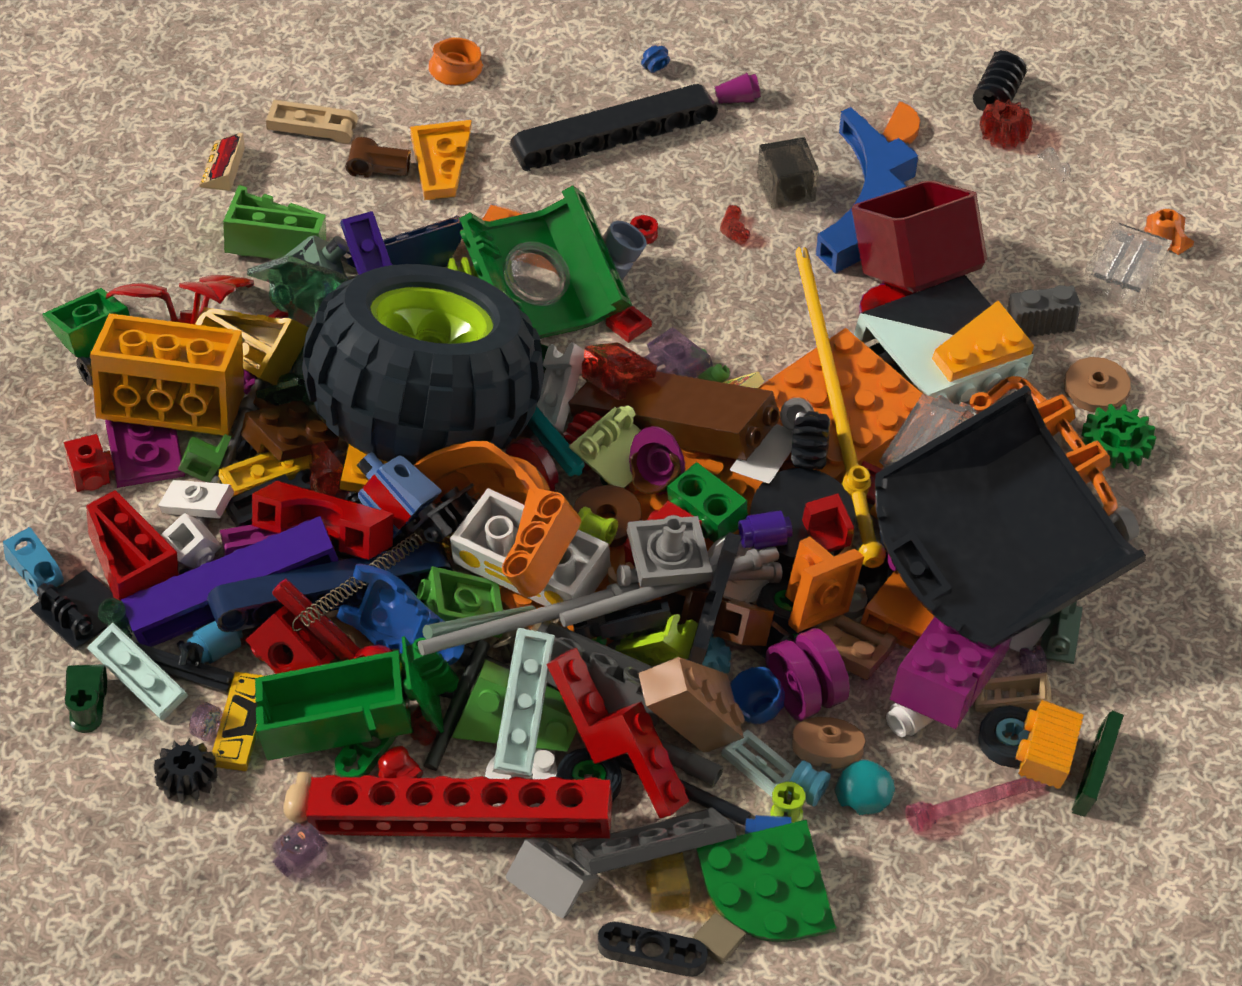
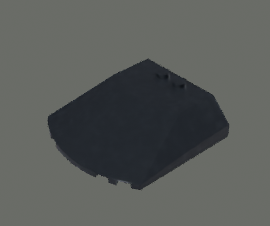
[875,385,1146,649]

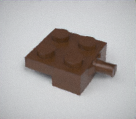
[241,394,339,462]

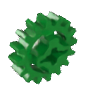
[1081,404,1156,469]

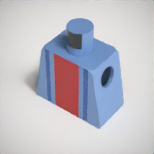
[357,452,442,539]

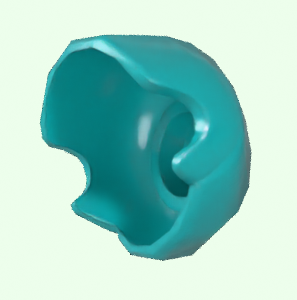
[834,760,895,815]

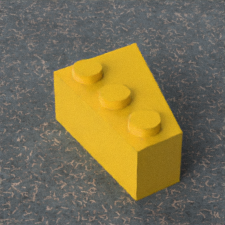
[195,307,309,387]

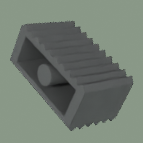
[1007,285,1081,338]

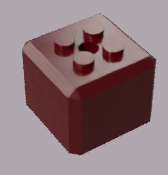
[852,180,987,293]

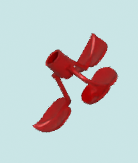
[106,275,254,324]

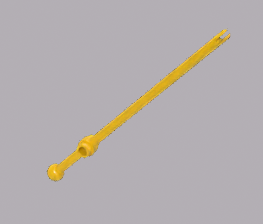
[796,247,886,568]

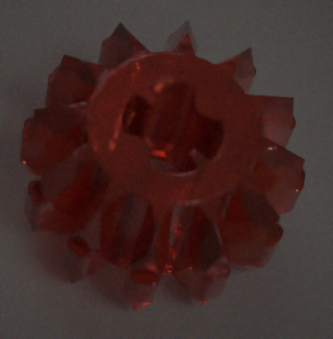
[979,98,1033,150]

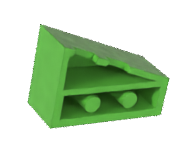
[223,185,326,260]
[452,660,577,752]

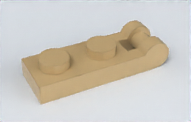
[266,100,358,144]

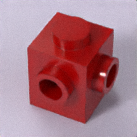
[64,434,114,492]

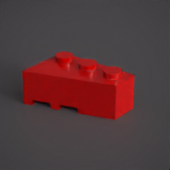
[86,490,178,612]

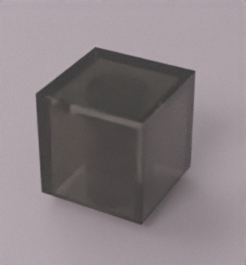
[757,137,819,209]

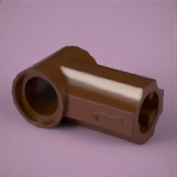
[345,137,411,178]

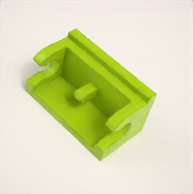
[615,614,698,666]

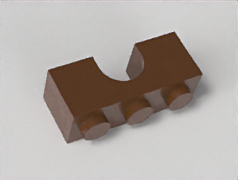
[661,586,774,646]

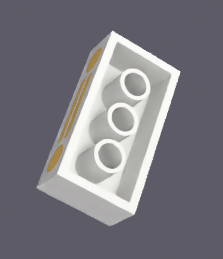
[450,488,611,606]

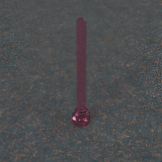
[905,770,1071,834]

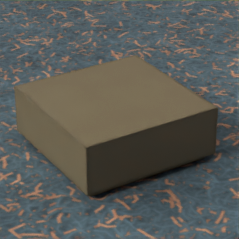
[692,912,746,965]

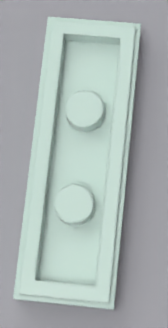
[87,623,189,720]

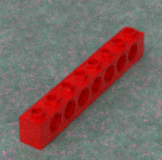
[306,775,613,839]

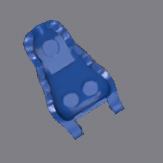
[336,564,465,666]

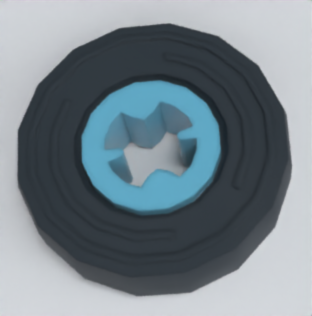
[978,705,1029,767]

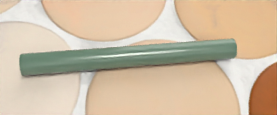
[423,605,536,639]

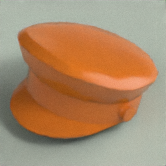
[429,37,483,85]

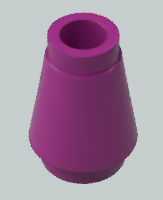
[714,73,761,104]

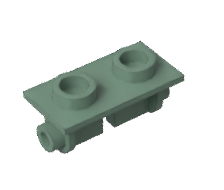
[1038,601,1083,664]

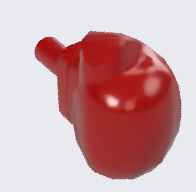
[378,746,424,778]

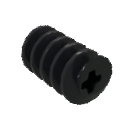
[973,50,1027,114]

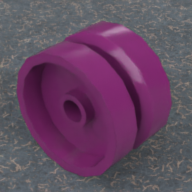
[765,628,850,721]

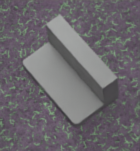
[506,838,600,918]

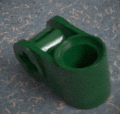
[65,664,107,733]

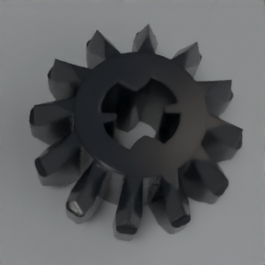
[791,411,830,470]
[154,738,218,803]

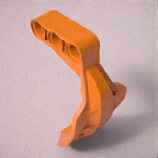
[414,441,581,597]

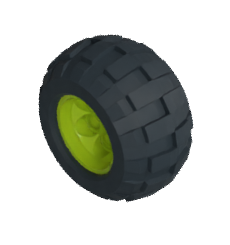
[302,264,544,465]

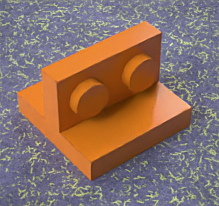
[785,537,864,633]

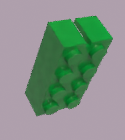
[255,650,412,761]

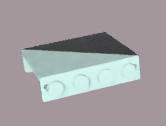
[854,275,1034,413]

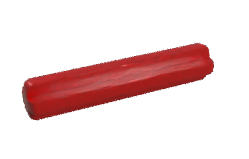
[272,579,360,661]

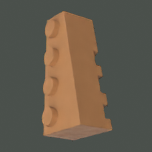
[638,657,745,753]

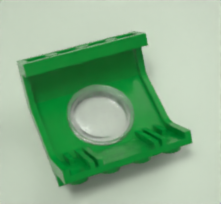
[459,185,632,339]

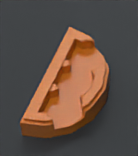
[882,101,920,144]

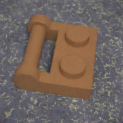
[817,614,897,680]

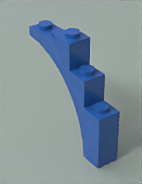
[816,107,918,274]

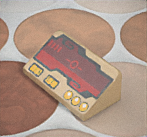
[199,133,245,191]

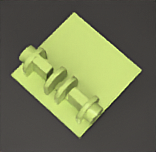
[569,405,641,488]

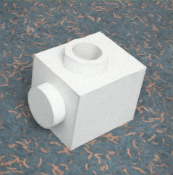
[161,513,222,569]

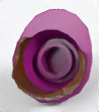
[629,426,685,495]

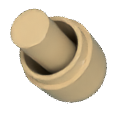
[283,772,312,823]

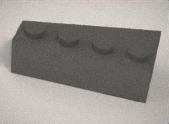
[537,621,660,728]

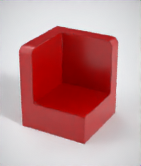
[802,493,854,552]

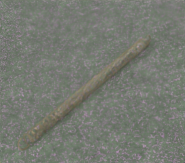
[292,493,480,631]

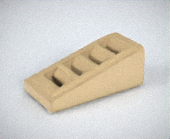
[975,673,1051,713]

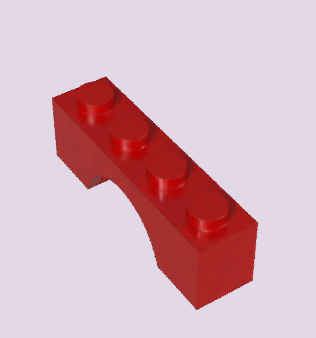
[252,481,394,560]

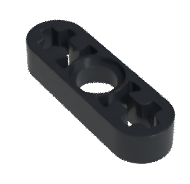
[597,922,708,977]

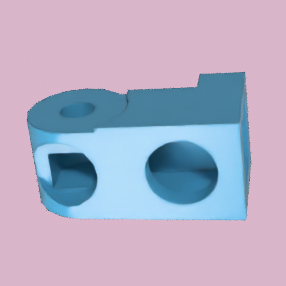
[3,527,64,596]

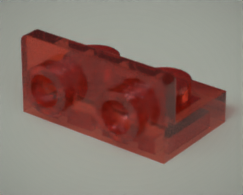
[581,342,657,400]

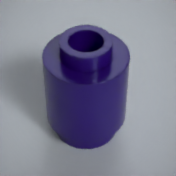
[738,510,793,550]

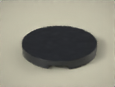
[750,468,856,561]

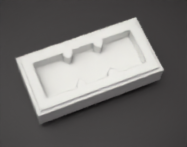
[158,480,234,518]

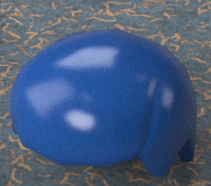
[730,667,785,725]

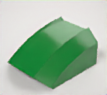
[42,288,130,358]

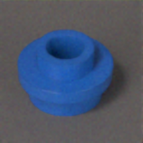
[641,45,670,73]

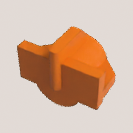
[1144,209,1194,255]

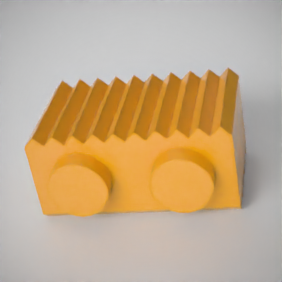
[1015,700,1084,789]

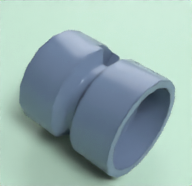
[603,220,647,280]

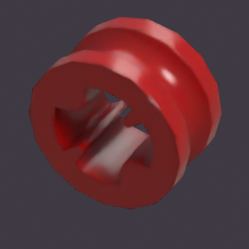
[630,215,658,244]

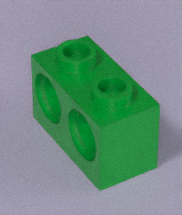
[667,462,748,542]

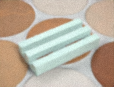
[722,729,795,797]

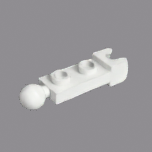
[530,343,588,455]

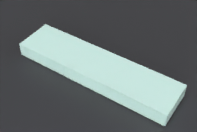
[493,628,555,779]

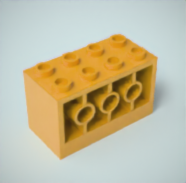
[90,313,245,435]

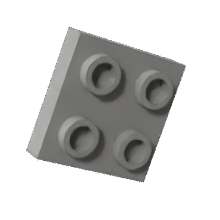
[627,515,713,587]

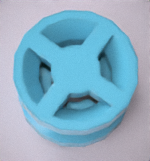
[788,760,831,807]

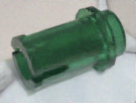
[98,598,133,639]

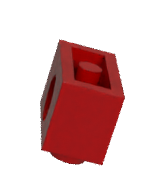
[246,606,335,674]

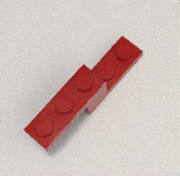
[546,647,689,819]

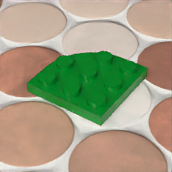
[696,819,836,942]

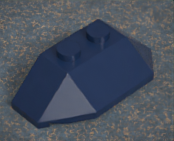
[341,216,463,268]

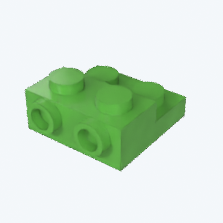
[417,566,503,638]

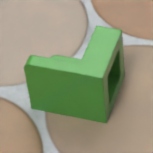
[178,434,231,482]

